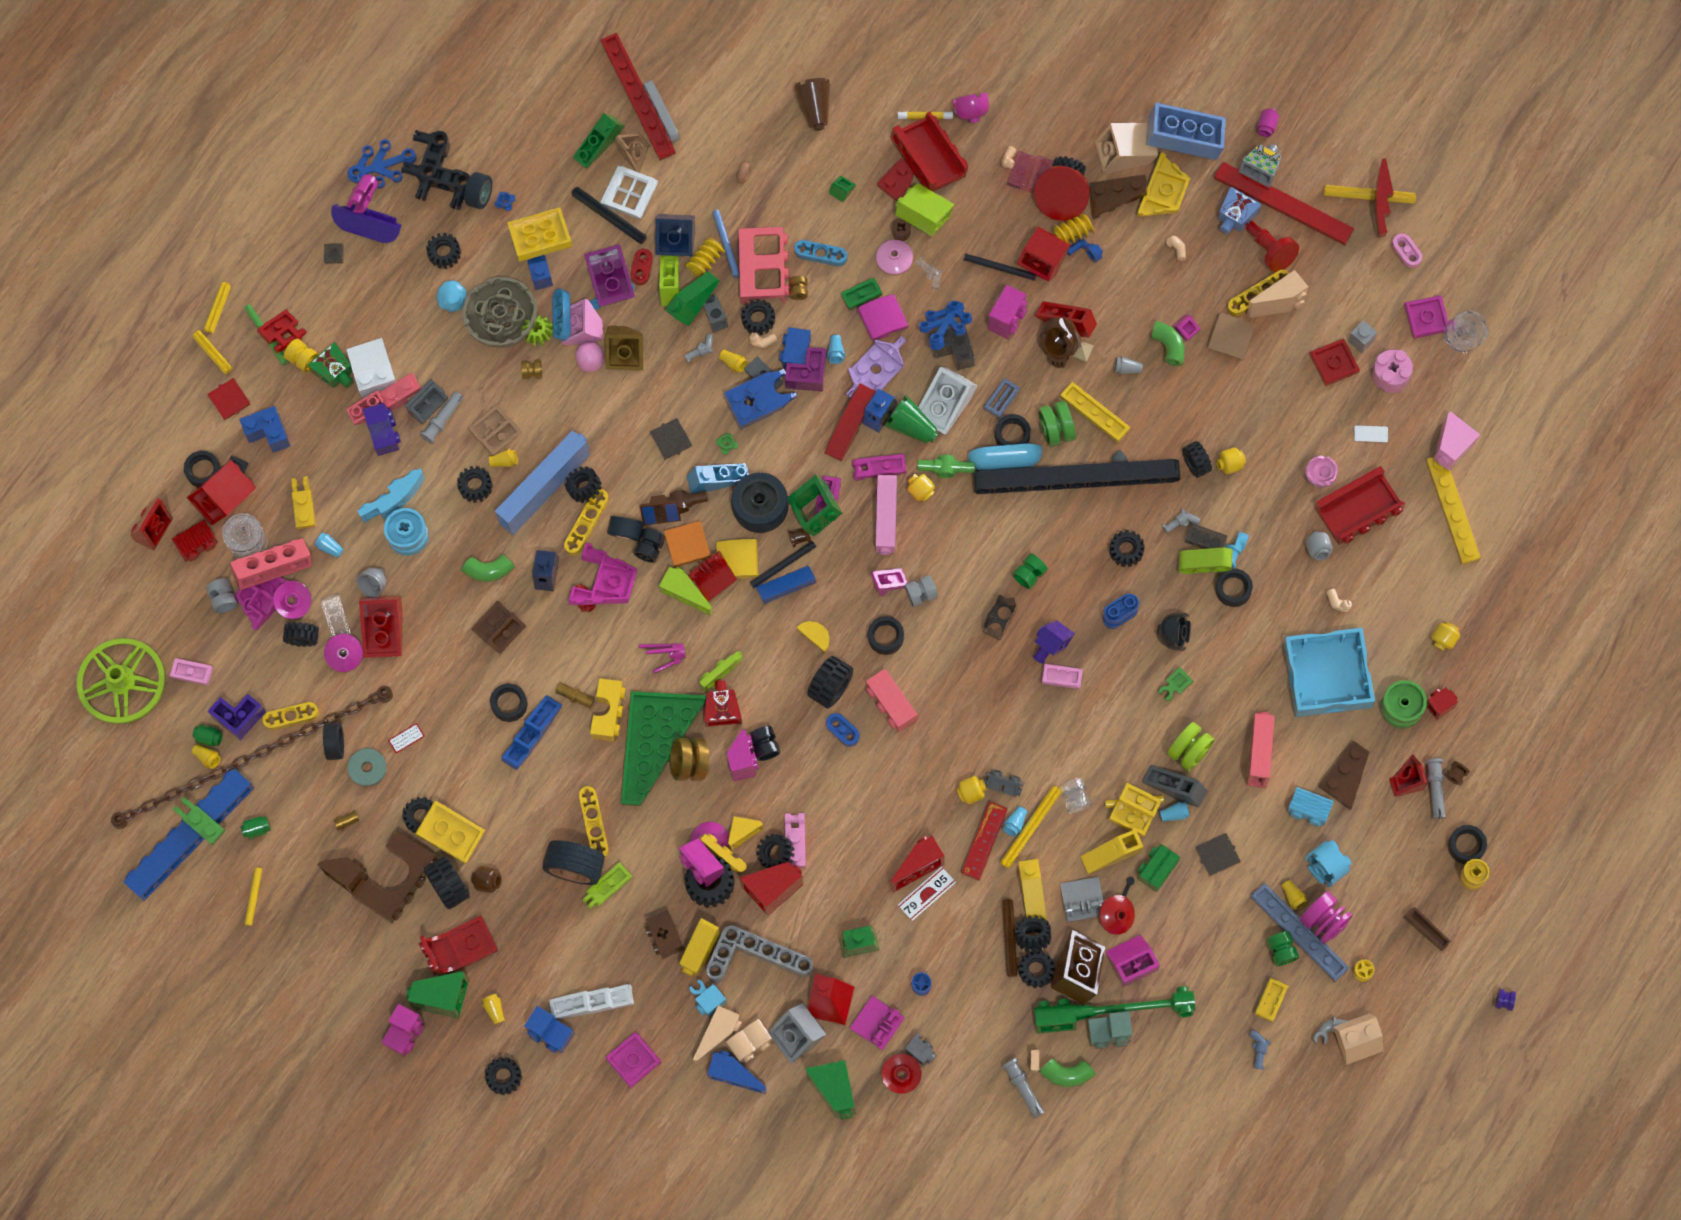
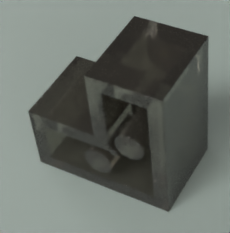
[928,324,975,371]

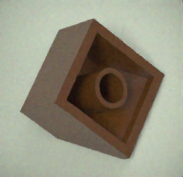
[317,857,369,893]

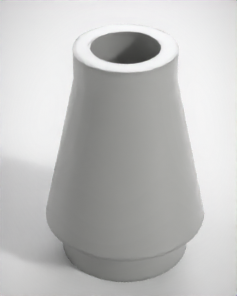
[1114,356,1143,375]

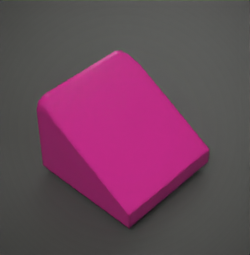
[1172,315,1200,341]

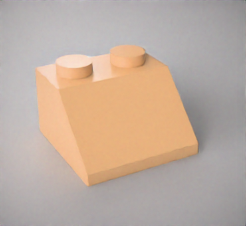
[1333,1013,1384,1065]

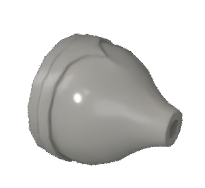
[356,568,386,597]

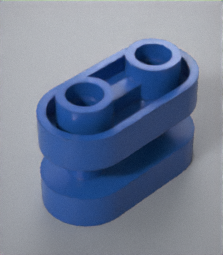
[1103,594,1139,629]

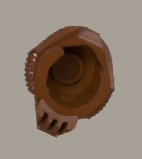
[1039,317,1081,368]

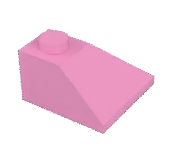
[561,299,603,345]

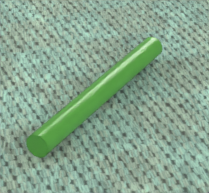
[244,304,289,366]

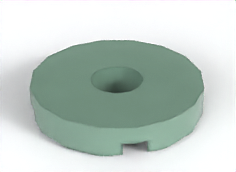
[348,748,387,787]

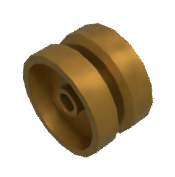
[670,738,709,781]

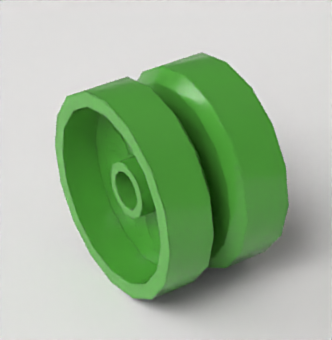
[1038,400,1076,447]
[1381,680,1427,729]

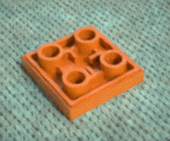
[664,521,711,568]

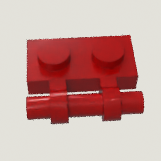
[257,309,307,354]

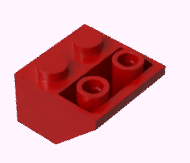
[1017,227,1071,282]

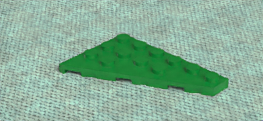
[621,691,706,806]

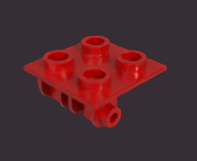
[688,551,737,602]

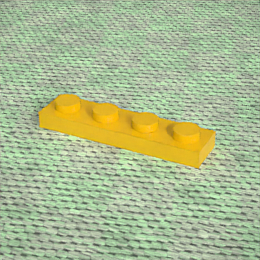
[1060,382,1130,443]

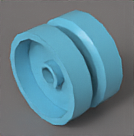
[384,508,429,556]

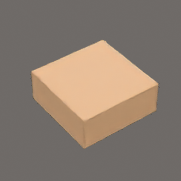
[1030,1050,1039,1074]

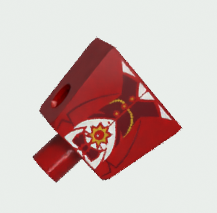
[705,680,743,727]

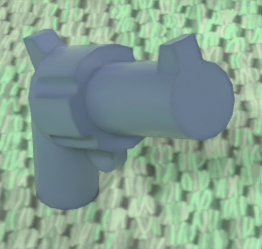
[1249,1030,1271,1070]

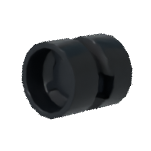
[633,528,666,563]
[749,726,781,761]

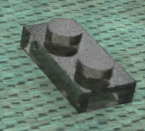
[1185,523,1228,549]

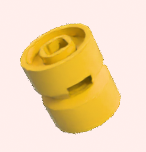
[284,339,319,373]
[1460,859,1490,890]

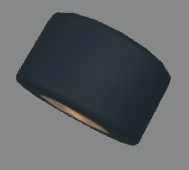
[607,516,644,541]

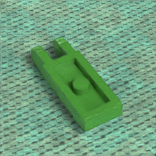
[173,797,225,846]

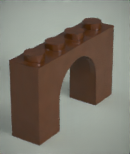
[351,830,437,923]

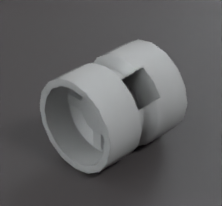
[904,575,938,607]
[206,578,238,614]

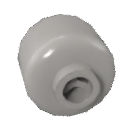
[1305,531,1333,561]

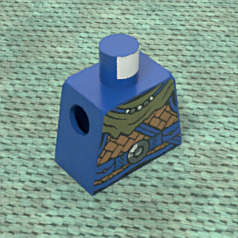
[863,389,897,433]

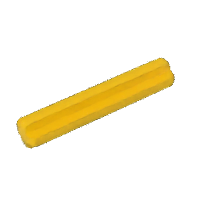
[204,282,231,334]
[192,330,232,374]

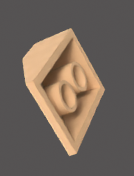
[1247,270,1309,318]

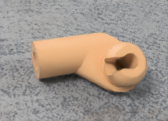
[1001,146,1016,169]
[1166,236,1186,261]
[749,333,778,349]

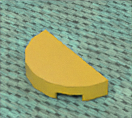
[796,621,830,653]

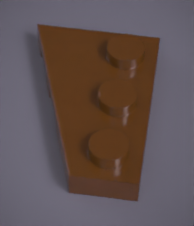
[1090,175,1147,219]
[1319,741,1369,810]

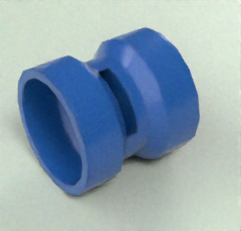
[912,972,931,996]

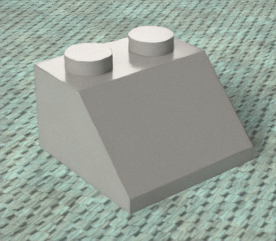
[768,1003,827,1063]

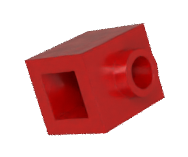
[1426,687,1458,720]

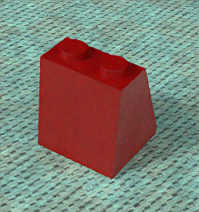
[186,460,256,526]
[740,862,803,916]

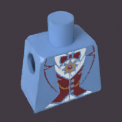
[1218,187,1261,234]

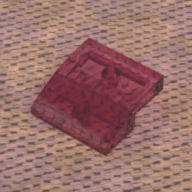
[1007,150,1054,193]

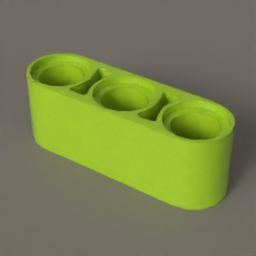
[1178,548,1233,574]

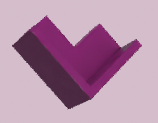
[785,347,827,392]

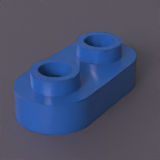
[826,713,860,747]

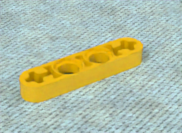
[1228,270,1289,317]
[564,489,609,556]
[579,786,609,860]

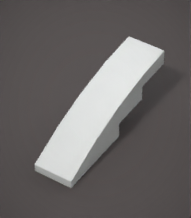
[550,984,634,1019]

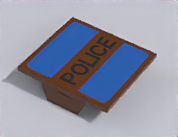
[640,495,681,526]

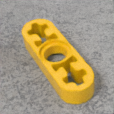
[263,702,319,731]

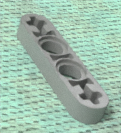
[643,80,680,143]

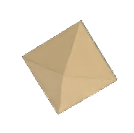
[1071,340,1094,363]

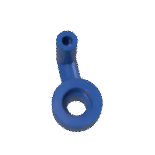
[1067,239,1103,263]

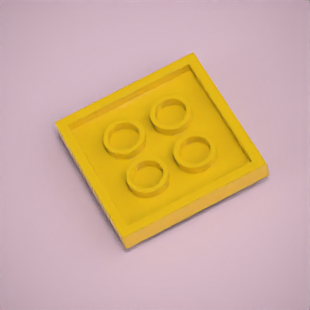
[507,207,573,262]

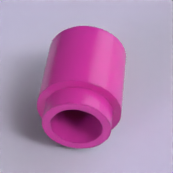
[1257,108,1279,137]

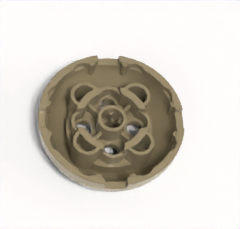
[463,277,537,348]

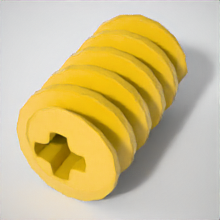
[1053,213,1094,243]
[686,238,725,278]

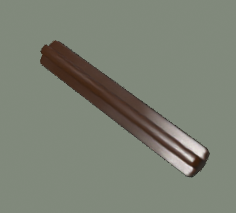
[1003,899,1018,977]

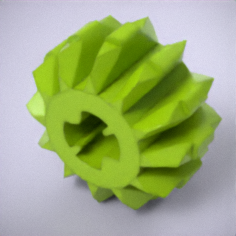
[521,314,553,347]

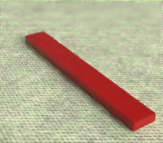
[600,33,676,161]
[1214,162,1354,245]

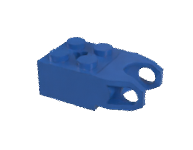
[724,369,797,430]

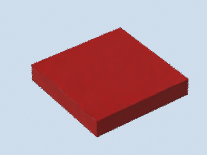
[1309,338,1360,386]

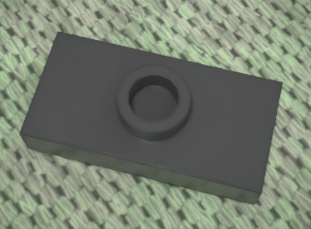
[744,357,783,390]

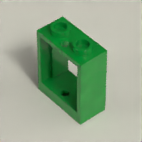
[788,474,843,536]

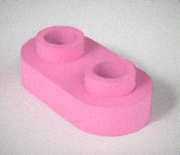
[1392,234,1422,268]

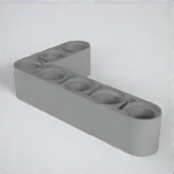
[706,926,813,983]

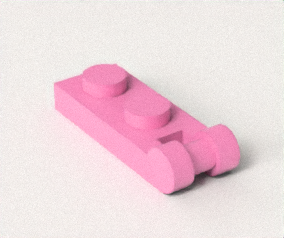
[785,813,806,868]

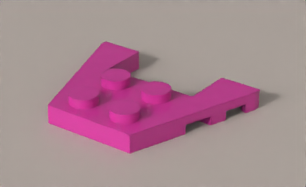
[568,543,637,605]

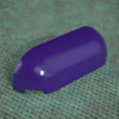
[331,203,401,243]

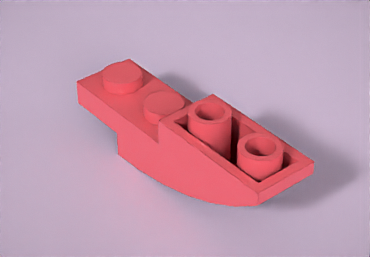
[346,373,422,425]

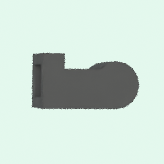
[703,294,728,333]

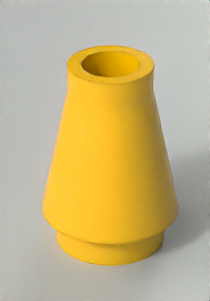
[719,349,748,373]
[489,449,518,467]
[191,744,221,769]
[1281,880,1308,910]
[482,994,505,1025]

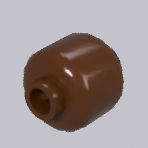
[471,866,502,893]

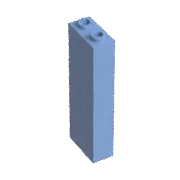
[495,430,590,535]

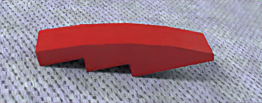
[1375,158,1394,238]
[825,383,876,462]

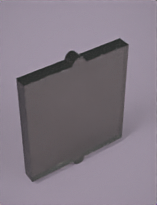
[650,418,692,460]
[1195,833,1241,876]

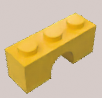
[590,678,626,742]

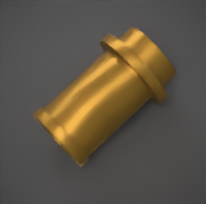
[333,810,360,831]

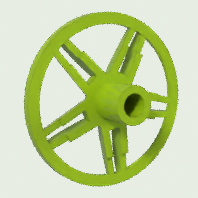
[77,638,166,724]

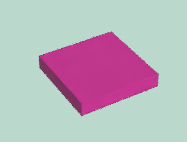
[1404,296,1451,339]
[605,1032,662,1088]

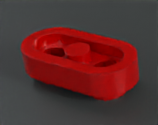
[631,249,653,285]

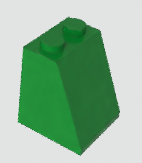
[406,972,469,1019]
[806,1060,856,1120]

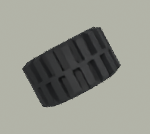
[807,656,854,709]
[684,855,735,908]
[424,856,470,910]

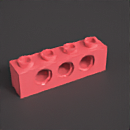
[230,538,312,590]

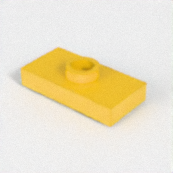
[1254,978,1288,1023]

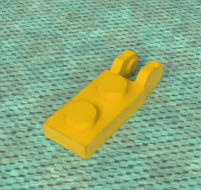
[291,476,316,530]
[699,834,747,873]

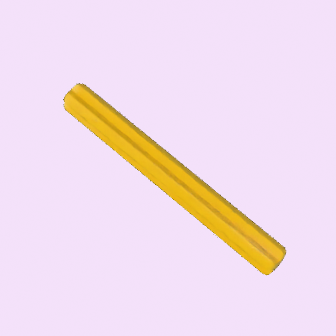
[1324,185,1416,204]
[1000,786,1061,869]

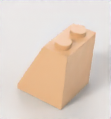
[1095,123,1158,174]

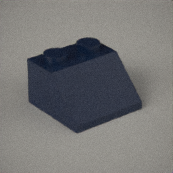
[655,214,695,256]

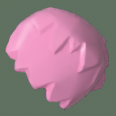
[1305,455,1338,488]

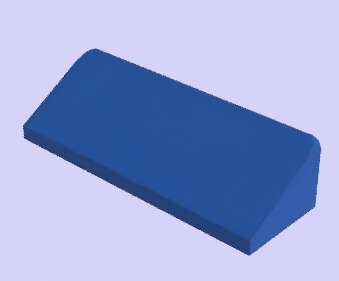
[756,565,816,605]

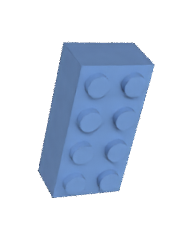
[1147,103,1226,160]

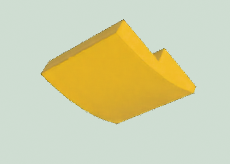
[716,539,758,579]
[1108,783,1162,837]

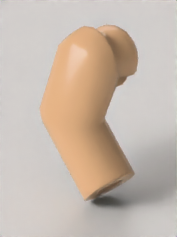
[1326,589,1352,612]

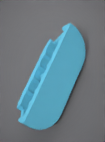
[967,444,1043,471]

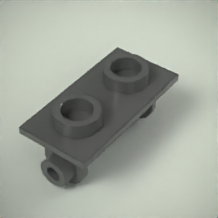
[984,769,1025,797]

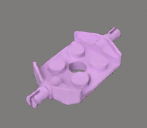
[845,336,906,399]

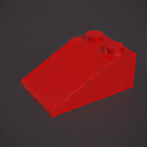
[131,498,173,550]
[359,596,403,658]
[891,835,944,893]

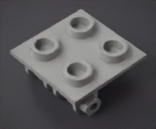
[1060,877,1105,922]

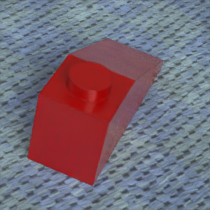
[1035,301,1097,338]

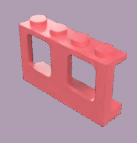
[739,227,789,304]

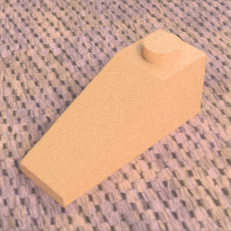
[693,1006,742,1065]

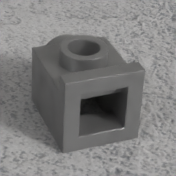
[905,1033,937,1067]

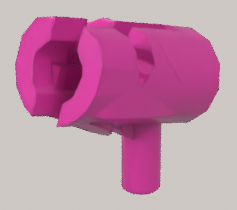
[348,175,378,213]

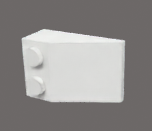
[346,338,396,399]
[918,367,978,435]

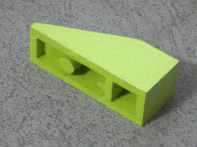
[659,255,680,306]
[659,567,713,616]

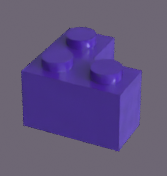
[363,403,401,456]
[207,694,266,741]

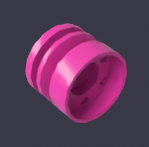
[1299,891,1353,944]

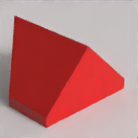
[1389,754,1427,797]

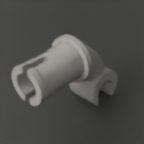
[1313,1017,1347,1045]

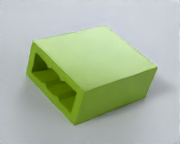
[895,183,955,237]

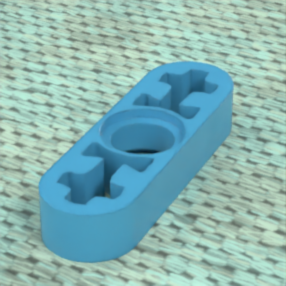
[794,240,847,266]
[552,289,571,341]

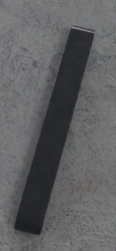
[973,459,1181,494]

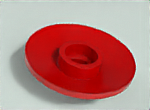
[1099,895,1135,935]
[882,1054,922,1094]

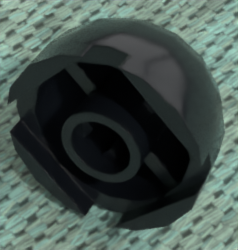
[1157,612,1191,651]

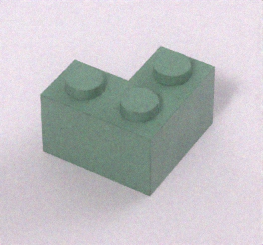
[1088,1011,1132,1049]

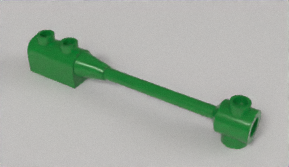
[1034,986,1195,1034]

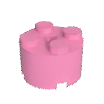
[1372,350,1413,393]

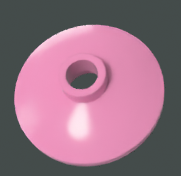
[876,240,913,275]

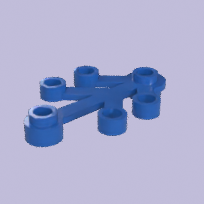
[347,139,417,189]
[919,301,972,350]

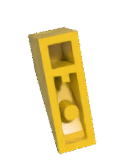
[1018,859,1047,921]

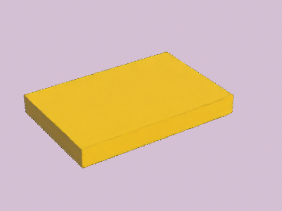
[415,800,485,864]

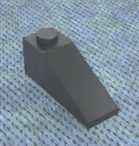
[1142,765,1207,808]

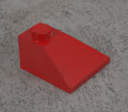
[808,974,855,1026]

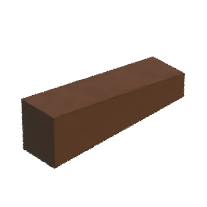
[1403,907,1451,951]

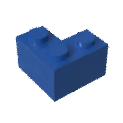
[239,406,291,453]
[524,1006,575,1054]

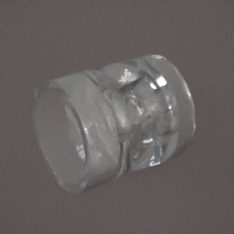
[1059,778,1092,813]

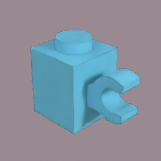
[689,980,727,1018]

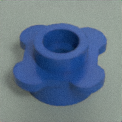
[495,192,516,211]

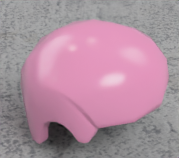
[575,342,605,372]

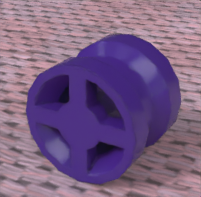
[1496,989,1516,1011]

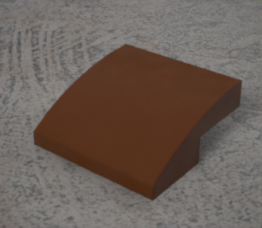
[471,601,526,654]

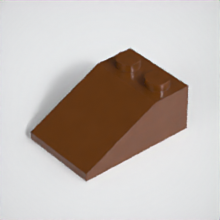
[1051,930,1105,1005]

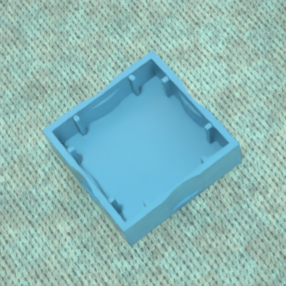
[1283,628,1375,717]

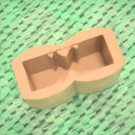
[726,1019,773,1063]

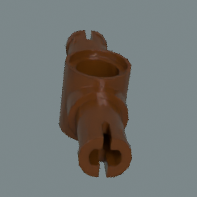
[667,490,708,514]

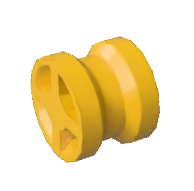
[1353,959,1375,982]

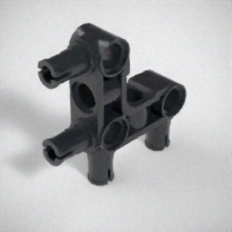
[401,130,470,210]

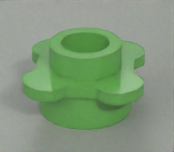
[716,433,738,455]

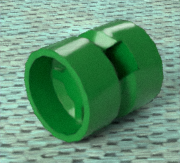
[1012,553,1048,590]
[1266,931,1300,967]

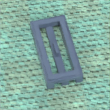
[984,378,1020,419]

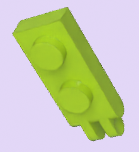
[699,651,743,693]
[582,862,633,909]

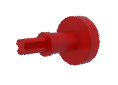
[1245,220,1299,272]

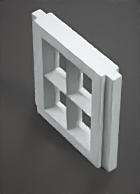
[600,166,658,219]

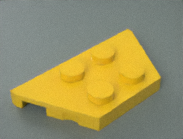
[1137,152,1190,217]

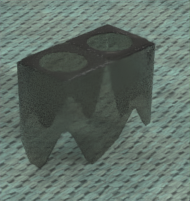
[983,595,1017,640]

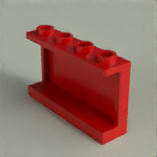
[890,111,968,192]
[1314,466,1405,545]

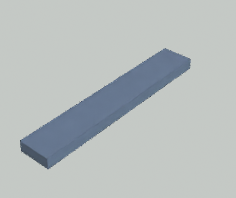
[1250,883,1349,982]

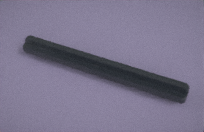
[571,187,647,244]

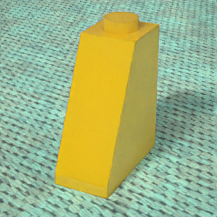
[679,918,721,977]

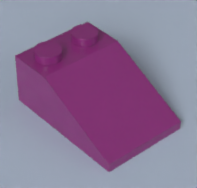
[584,244,635,307]

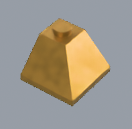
[605,326,643,370]

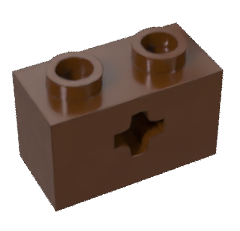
[644,910,684,959]

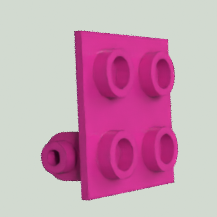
[850,996,905,1051]

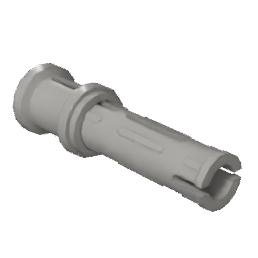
[419,391,464,444]
[1425,758,1446,819]
[1002,1058,1045,1118]

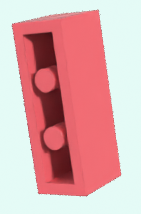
[865,669,918,732]

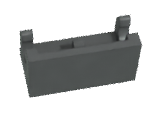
[405,379,448,425]

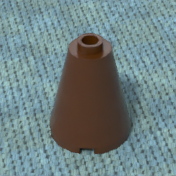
[794,78,830,131]

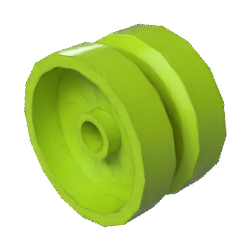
[1167,722,1215,772]

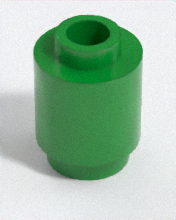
[192,724,223,747]
[240,816,271,840]

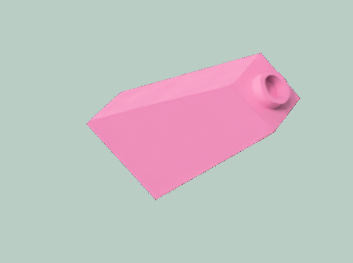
[876,475,897,555]

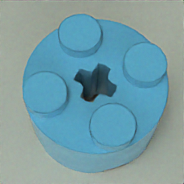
[1305,840,1352,887]

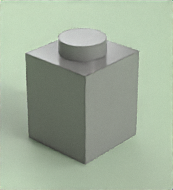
[1348,320,1377,353]

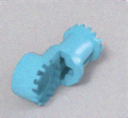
[1225,531,1249,569]

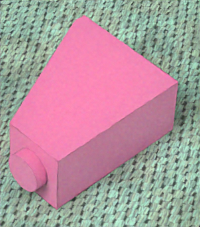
[1434,411,1480,471]

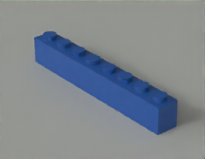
[124,769,254,901]

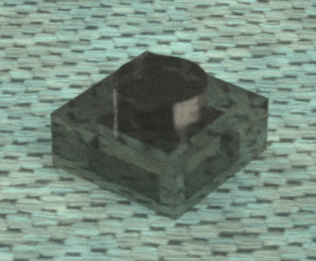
[324,243,344,264]

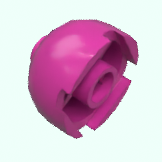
[952,93,989,123]

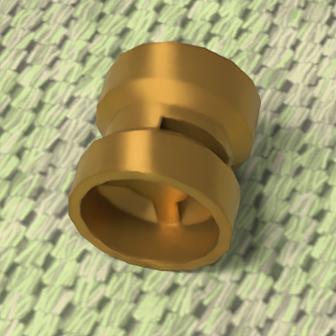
[789,276,808,300]
[521,360,542,380]

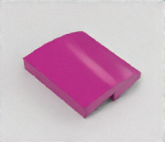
[857,294,909,341]

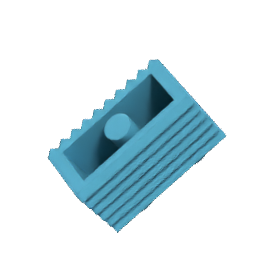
[1287,787,1334,827]

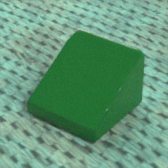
[829,176,856,202]

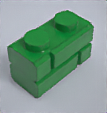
[1137,844,1180,892]

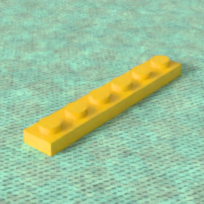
[1426,457,1481,565]

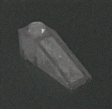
[320,592,352,655]

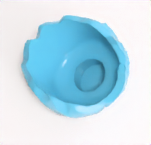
[436,281,467,312]

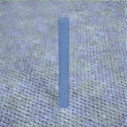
[712,210,740,278]

